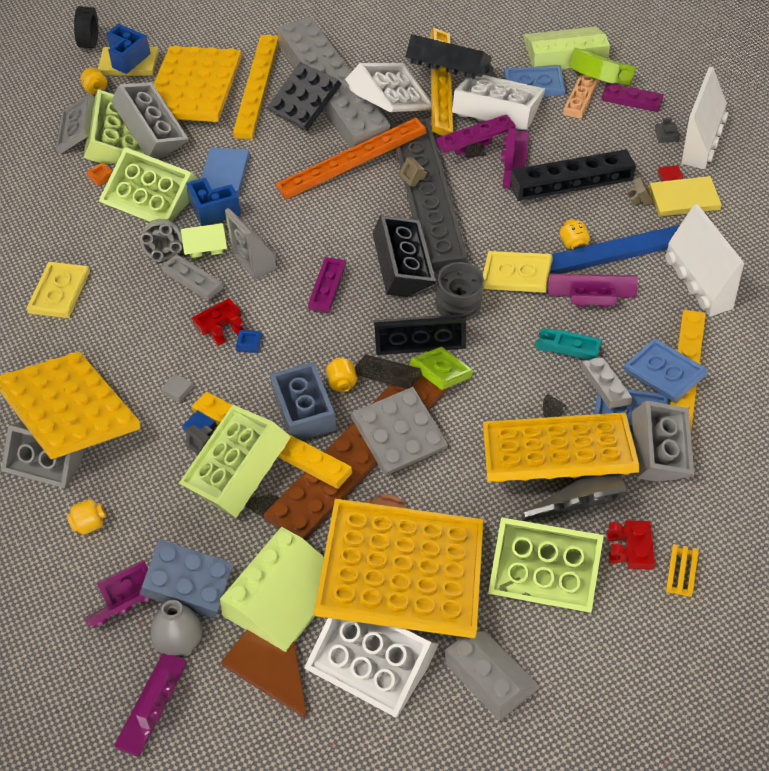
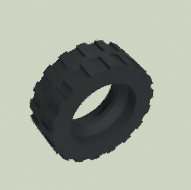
[74,6,99,48]

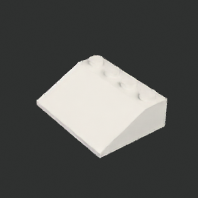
[345,63,432,112]
[681,67,729,169]
[452,75,545,130]
[665,204,744,317]
[304,618,439,717]

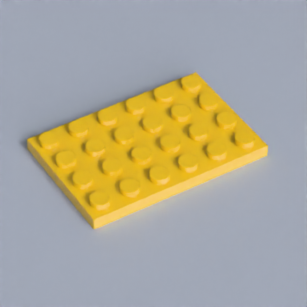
[153,45,242,122]
[0,352,140,460]
[483,412,639,482]

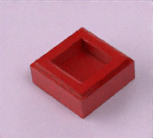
[658,165,684,182]

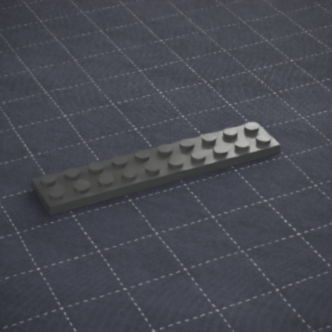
[390,118,468,268]

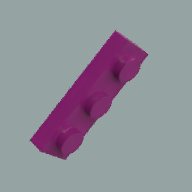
[601,83,664,112]
[308,257,346,313]

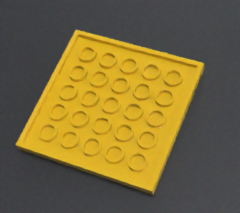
[314,499,483,638]

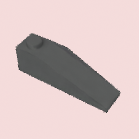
[521,474,627,521]

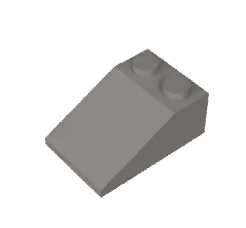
[225,208,277,280]

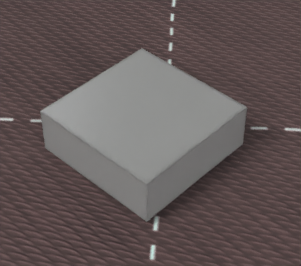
[161,374,194,403]

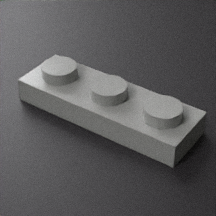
[161,254,223,301]
[581,358,632,409]

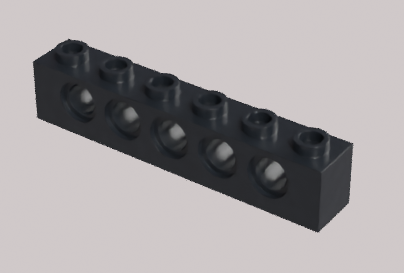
[510,149,636,201]

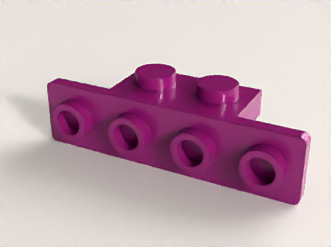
[436,115,516,155]
[501,128,529,188]
[548,274,638,307]
[84,560,151,627]
[114,653,187,757]

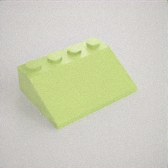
[523,27,610,69]
[83,89,145,164]
[99,147,198,222]
[179,405,291,518]
[488,517,604,613]
[220,527,324,652]

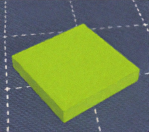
[409,347,474,390]

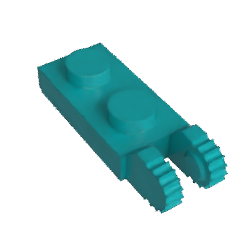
[535,328,602,360]

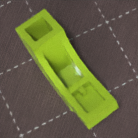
[569,47,636,86]

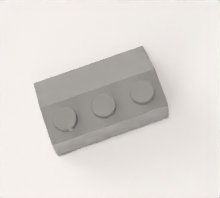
[632,400,694,482]
[1,422,84,488]
[445,631,540,721]

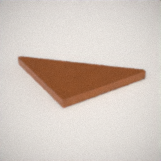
[221,630,307,718]

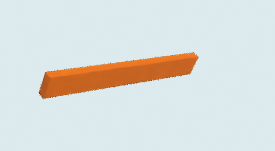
[275,117,426,200]

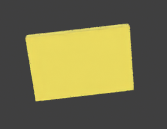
[98,47,159,76]
[649,176,722,217]
[483,251,553,293]
[26,262,90,318]

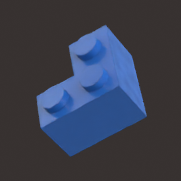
[106,24,151,74]
[186,177,241,226]

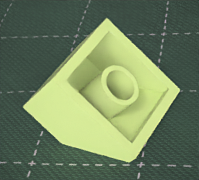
[181,223,227,258]

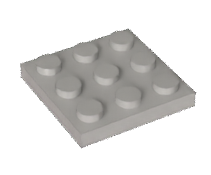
[351,387,448,476]

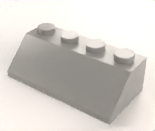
[111,82,189,158]

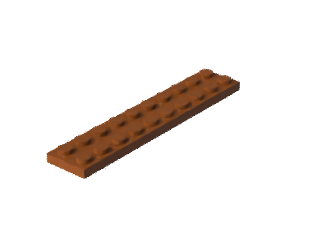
[263,365,450,541]

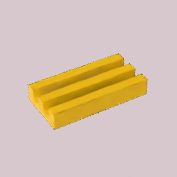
[666,544,699,597]

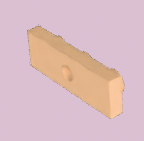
[563,74,599,119]

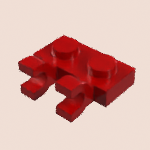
[191,298,244,346]
[606,520,655,570]

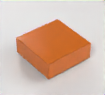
[87,162,113,187]

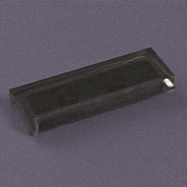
[355,354,422,389]

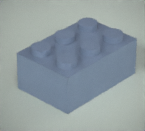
[270,362,337,441]
[140,539,233,619]

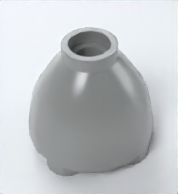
[140,219,182,262]
[150,600,203,656]

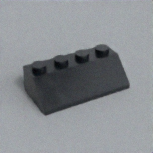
[405,34,492,79]
[372,215,436,297]
[374,314,466,355]

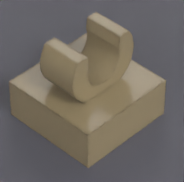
[399,157,427,186]
[627,176,654,206]

